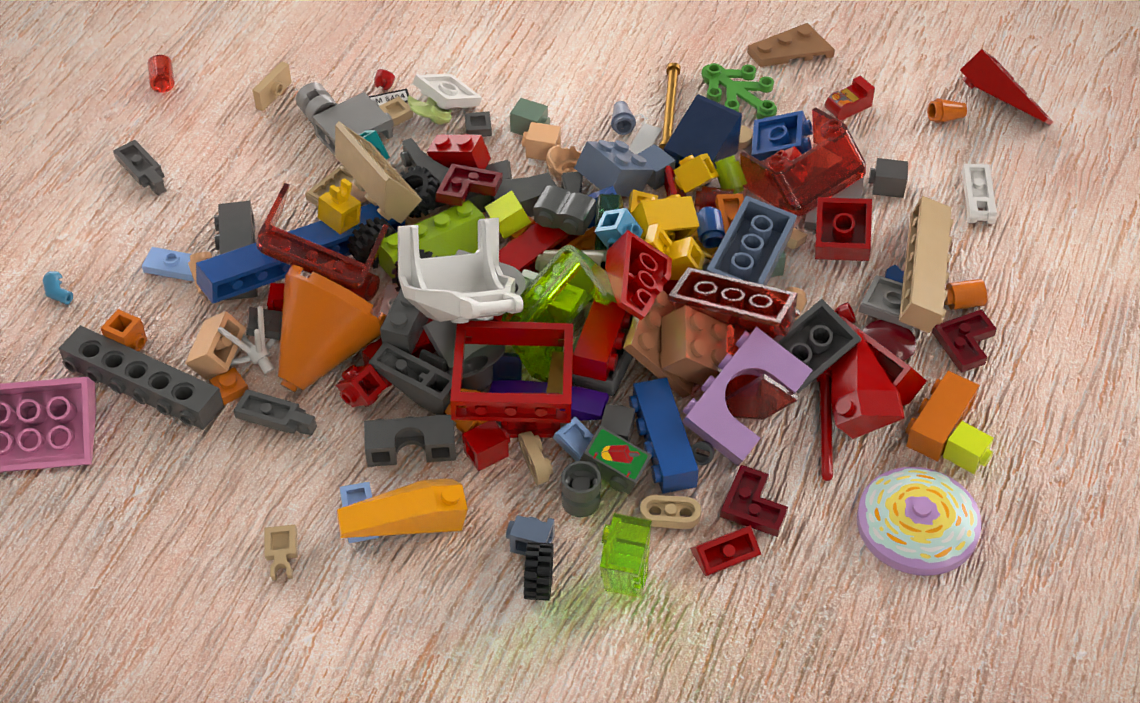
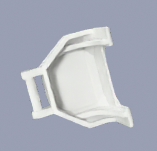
[398,218,524,323]

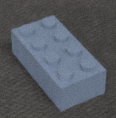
[701,196,797,312]

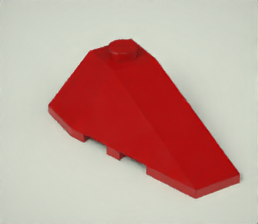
[960,49,1053,125]
[605,230,672,320]
[838,314,927,406]
[831,329,905,439]

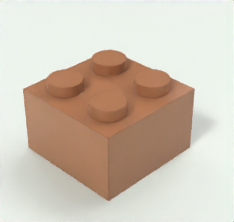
[661,305,727,386]

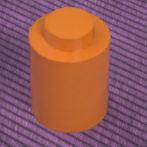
[944,279,987,310]

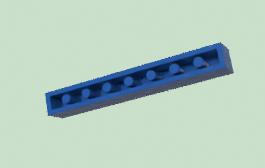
[196,203,405,304]

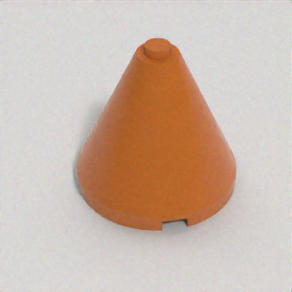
[278,265,387,393]

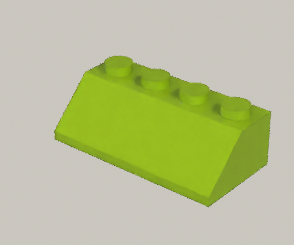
[377,200,485,284]

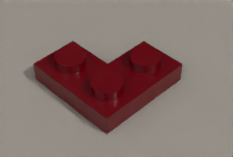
[436,164,503,206]
[932,309,997,373]
[720,465,788,537]

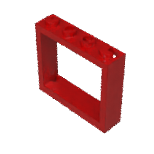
[450,320,573,423]

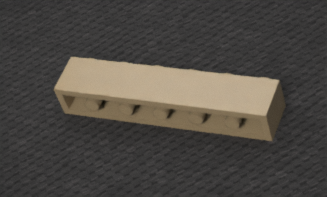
[899,196,953,333]

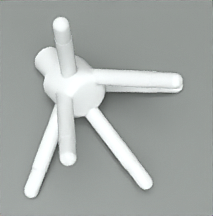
[218,306,277,374]

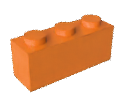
[905,371,980,462]

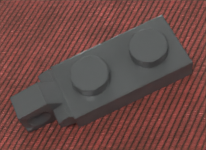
[113,140,167,195]
[234,389,317,435]

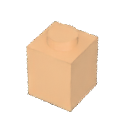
[522,122,561,161]

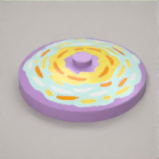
[857,467,982,576]

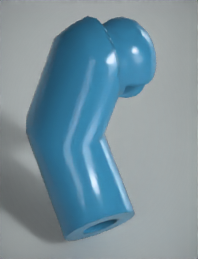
[42,271,73,305]

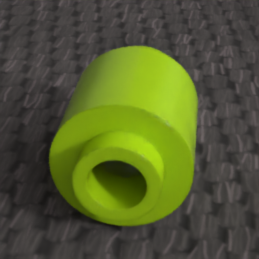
[714,155,747,194]

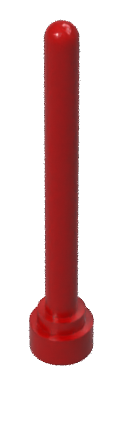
[816,366,833,481]

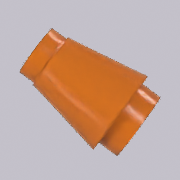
[927,98,967,123]

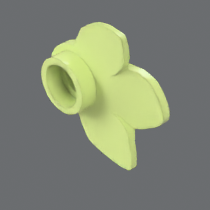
[408,96,452,125]

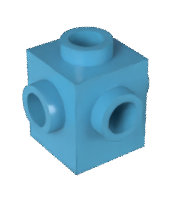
[595,208,643,249]

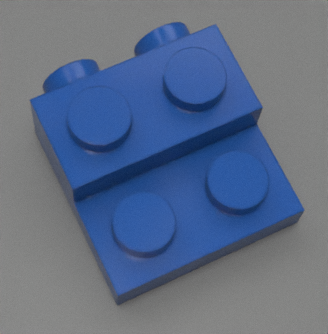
[751,110,813,162]

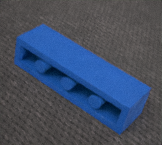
[629,377,699,494]

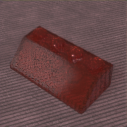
[668,267,798,337]

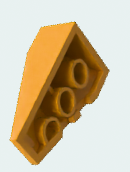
[337,478,468,538]

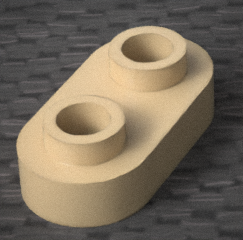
[518,431,553,485]
[640,495,701,529]

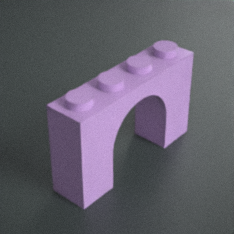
[682,327,813,466]

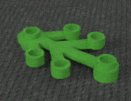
[701,63,777,119]

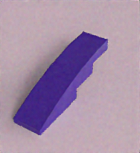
[489,380,609,421]

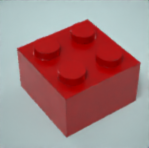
[815,197,872,261]

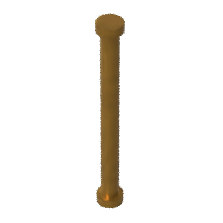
[659,63,681,151]

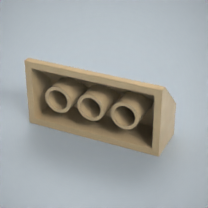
[335,121,422,223]

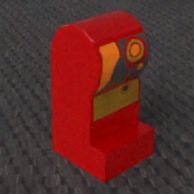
[825,75,875,120]

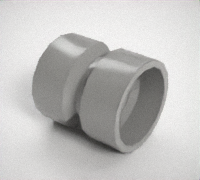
[296,82,337,126]

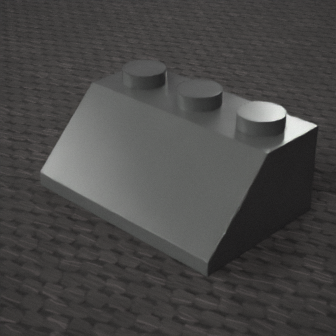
[773,299,862,393]

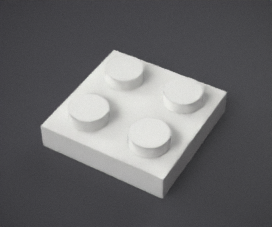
[412,74,482,110]

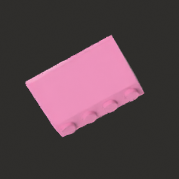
[0,377,96,472]

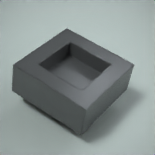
[465,111,492,137]

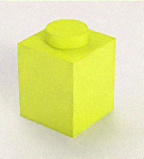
[485,190,532,239]
[943,421,994,474]

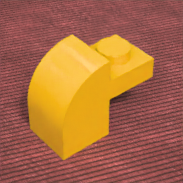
[645,223,705,280]

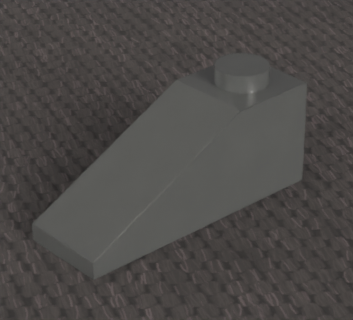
[369,342,452,415]

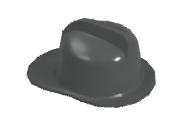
[446,345,506,392]

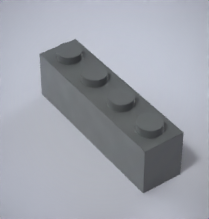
[214,201,258,301]

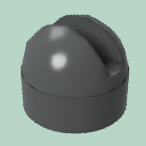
[691,441,715,466]

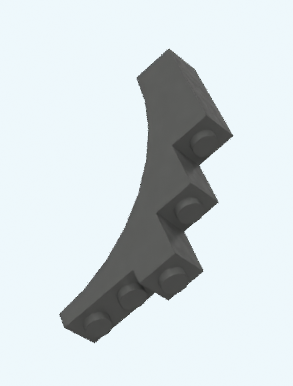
[400,138,557,217]

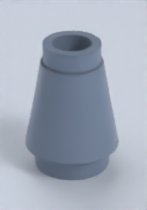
[611,101,636,135]

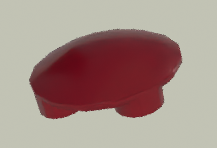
[863,320,916,361]

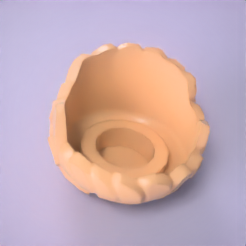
[546,145,581,181]

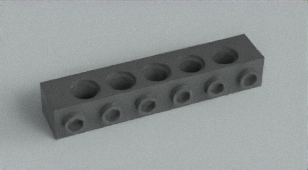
[59,325,224,430]

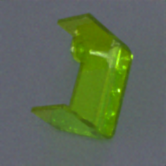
[501,245,616,382]

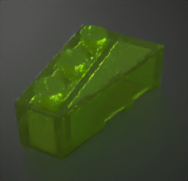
[600,513,652,598]

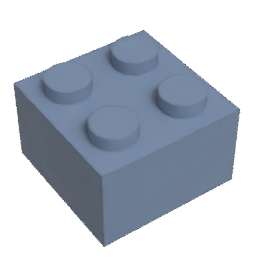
[574,140,654,196]

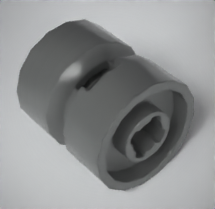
[561,461,601,517]

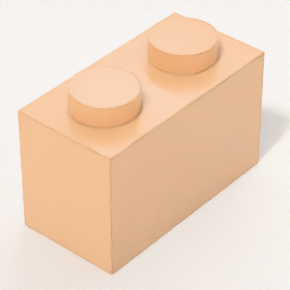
[185,311,246,380]

